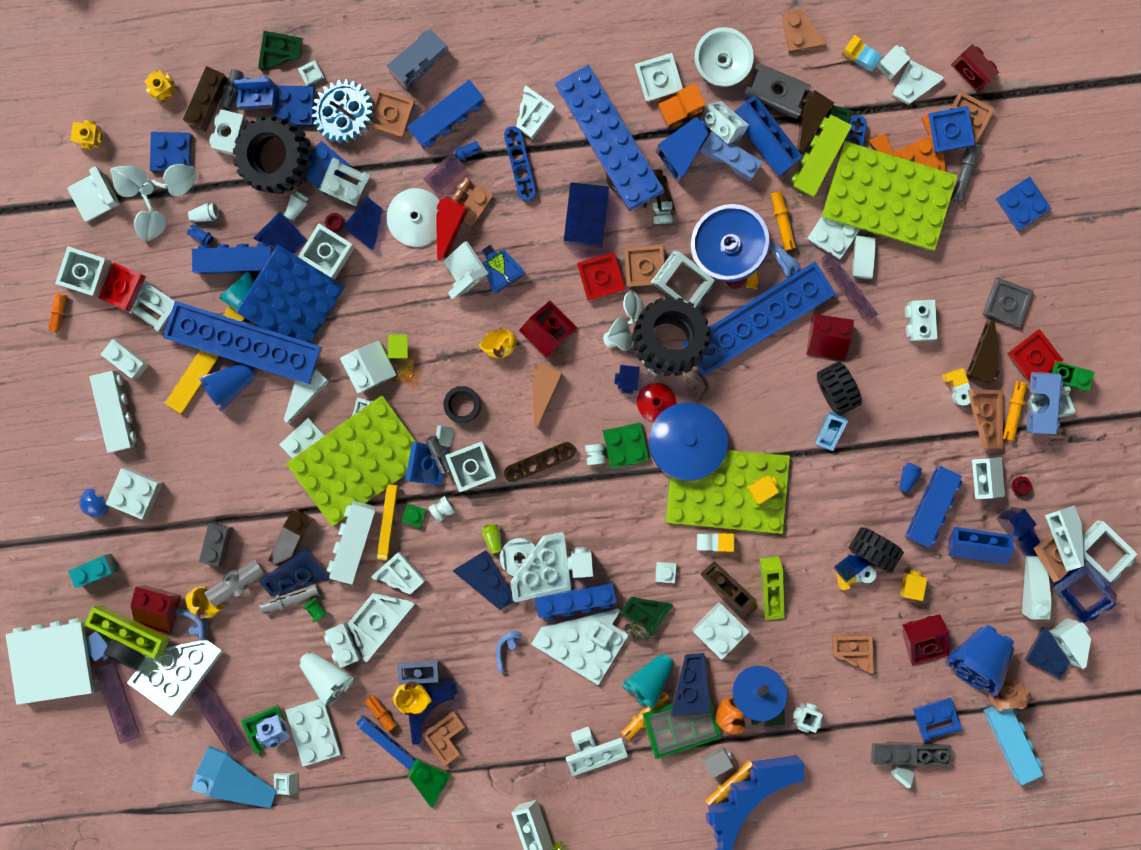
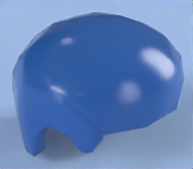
[79,489,109,518]

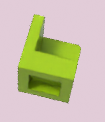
[388,335,410,359]

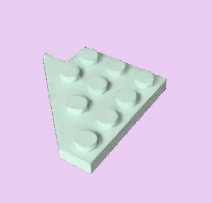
[531,608,628,685]
[127,640,223,717]

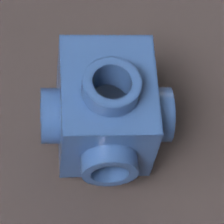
[256,715,290,749]

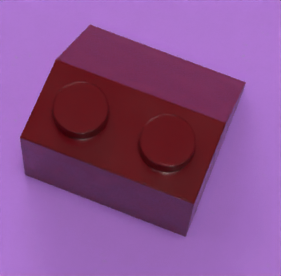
[951,44,999,93]
[519,301,578,358]
[806,314,854,360]
[130,585,181,633]
[902,614,950,666]

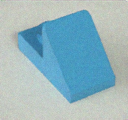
[815,412,848,451]

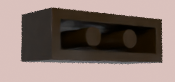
[183,66,228,132]

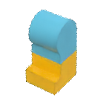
[842,35,882,71]

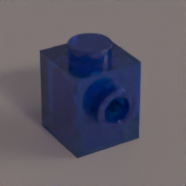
[614,365,640,394]

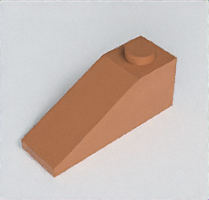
[531,363,562,426]

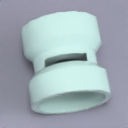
[653,202,673,224]
[585,444,606,465]
[429,496,455,523]

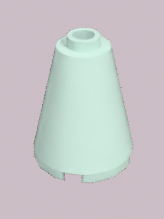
[299,652,354,706]

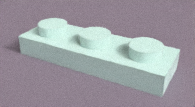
[566,738,628,776]

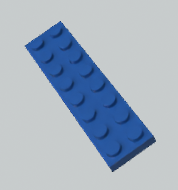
[555,65,664,211]
[682,261,836,377]
[163,301,323,385]

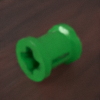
[302,597,328,623]

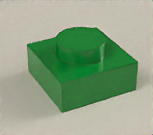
[402,503,427,528]

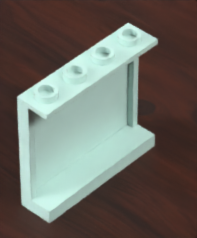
[5,618,99,705]

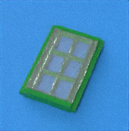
[642,696,721,759]

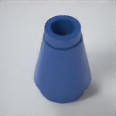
[899,462,922,493]

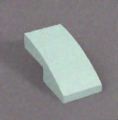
[852,236,875,279]

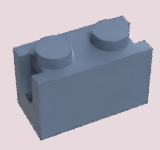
[398,659,440,685]

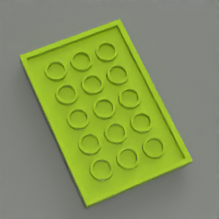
[821,141,958,251]
[286,395,416,526]
[665,450,790,534]

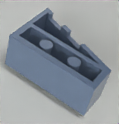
[387,29,449,91]

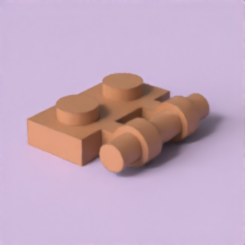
[452,177,493,228]

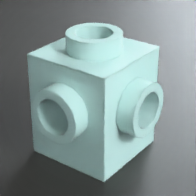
[793,703,823,733]

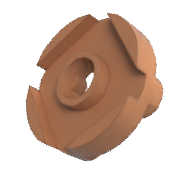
[988,679,1030,711]

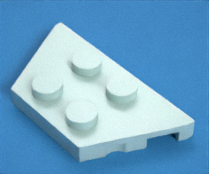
[348,593,415,663]

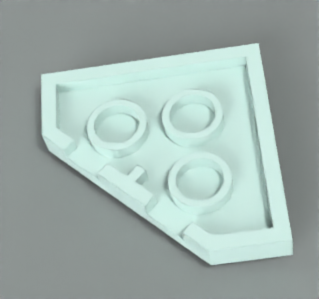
[511,532,571,602]

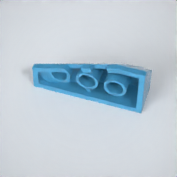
[191,746,277,808]

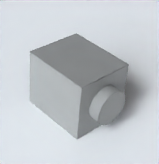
[702,746,734,778]

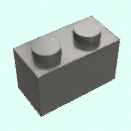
[199,522,233,566]

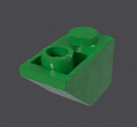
[1052,361,1095,393]

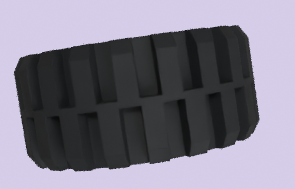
[233,116,313,194]
[632,297,711,376]

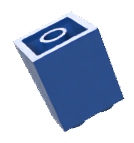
[656,117,708,183]

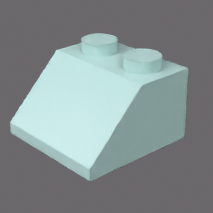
[340,340,397,393]
[1049,618,1091,669]

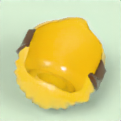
[478,328,517,358]
[185,586,224,619]
[392,682,432,715]

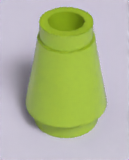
[481,523,502,553]

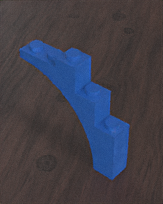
[706,755,804,850]

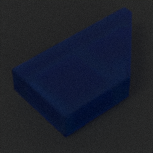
[834,555,872,583]

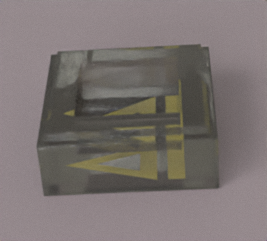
[624,622,651,642]

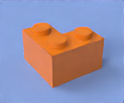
[658,83,706,129]

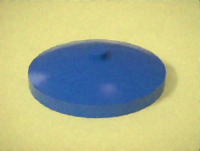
[691,204,770,282]
[649,402,728,481]

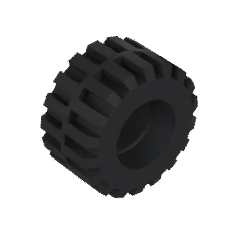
[817,361,862,416]
[849,527,904,573]

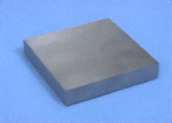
[982,277,1034,328]

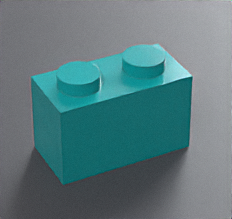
[68,554,119,589]

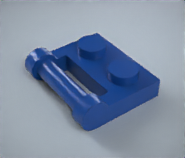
[913,697,962,743]

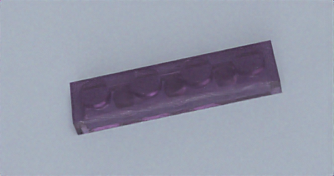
[821,252,878,320]
[95,662,141,744]
[191,679,249,756]

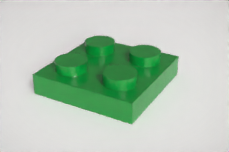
[602,422,649,469]

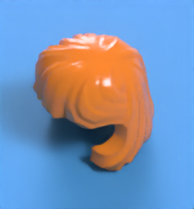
[716,696,746,735]

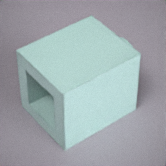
[876,45,910,80]

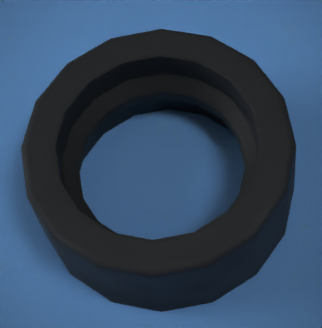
[443,386,481,423]
[104,640,145,670]

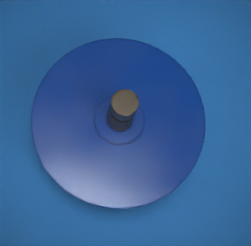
[732,666,787,721]

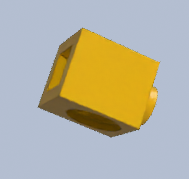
[747,475,779,504]
[900,570,927,601]

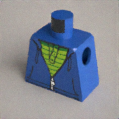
[482,245,526,295]

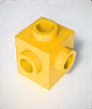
[144,70,177,102]
[70,120,104,150]

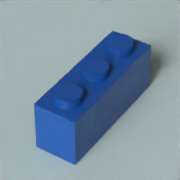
[948,527,1014,565]

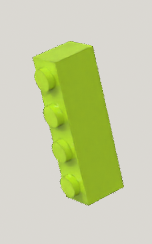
[791,115,852,197]
[85,605,170,659]

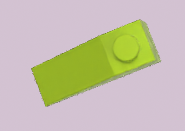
[759,556,785,620]

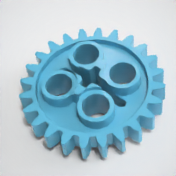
[312,79,375,143]

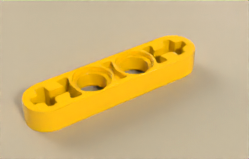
[377,484,398,561]

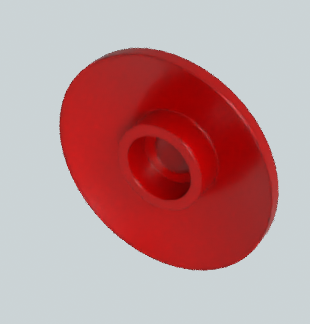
[637,383,676,422]

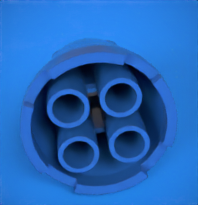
[945,625,1014,696]

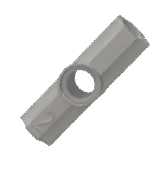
[205,559,264,608]

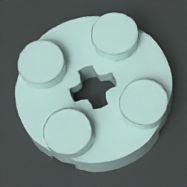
[500,538,536,577]

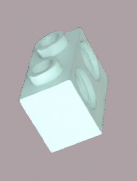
[700,101,749,144]

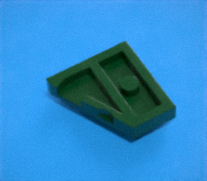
[258,31,303,70]
[619,597,673,636]

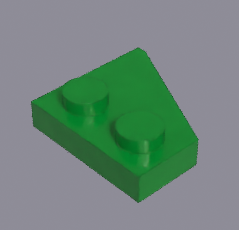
[241,704,286,755]
[407,758,451,807]

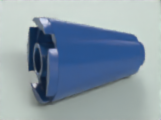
[199,363,256,412]

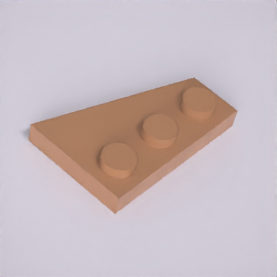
[968,390,1003,449]

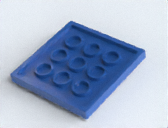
[236,245,345,343]

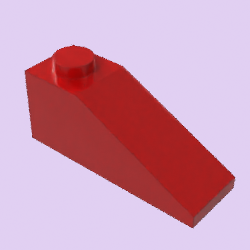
[436,197,470,261]

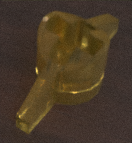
[391,358,415,381]

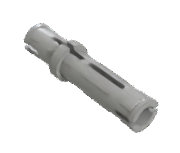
[259,584,320,615]

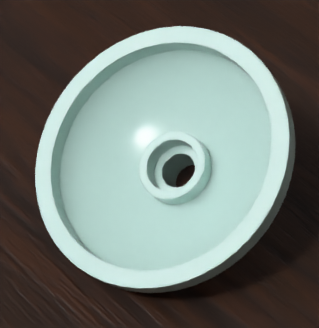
[694,27,754,87]
[387,188,439,247]

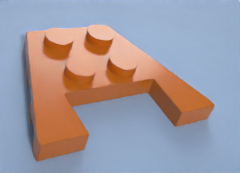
[868,110,945,171]

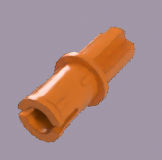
[48,293,68,333]
[365,695,397,732]

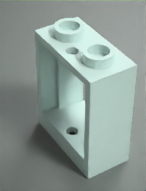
[651,251,715,309]
[1083,521,1137,583]

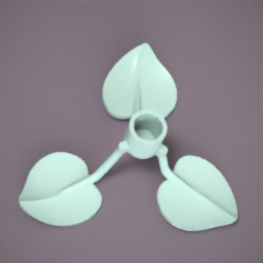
[110,164,196,242]
[603,289,658,376]

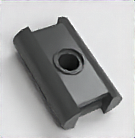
[743,62,811,119]

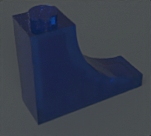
[996,507,1040,558]
[409,677,459,745]

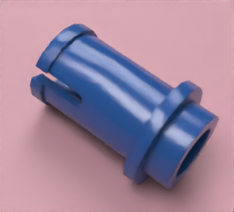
[455,141,481,161]
[187,224,213,245]

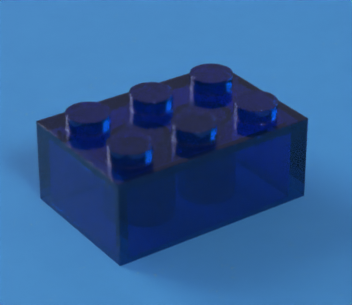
[564,182,609,248]

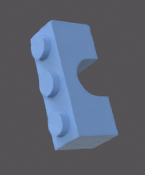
[700,131,762,182]
[1026,372,1063,434]

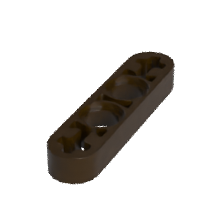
[504,442,576,482]

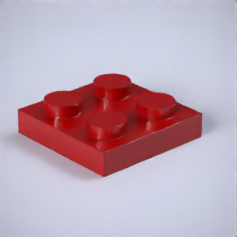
[577,252,625,301]
[99,262,146,312]
[1007,329,1063,383]

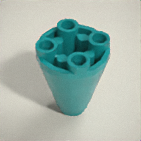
[622,653,674,709]

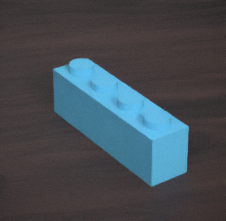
[983,705,1043,785]

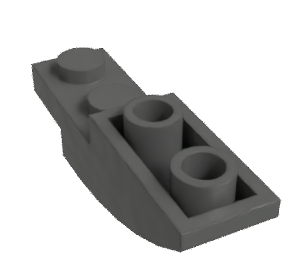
[871,742,951,766]

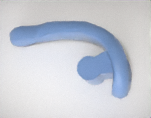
[770,240,800,278]
[176,608,209,640]
[496,631,522,673]

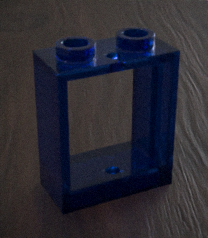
[1052,559,1117,623]

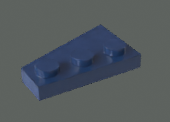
[259,548,330,597]
[453,550,514,610]
[671,653,711,716]

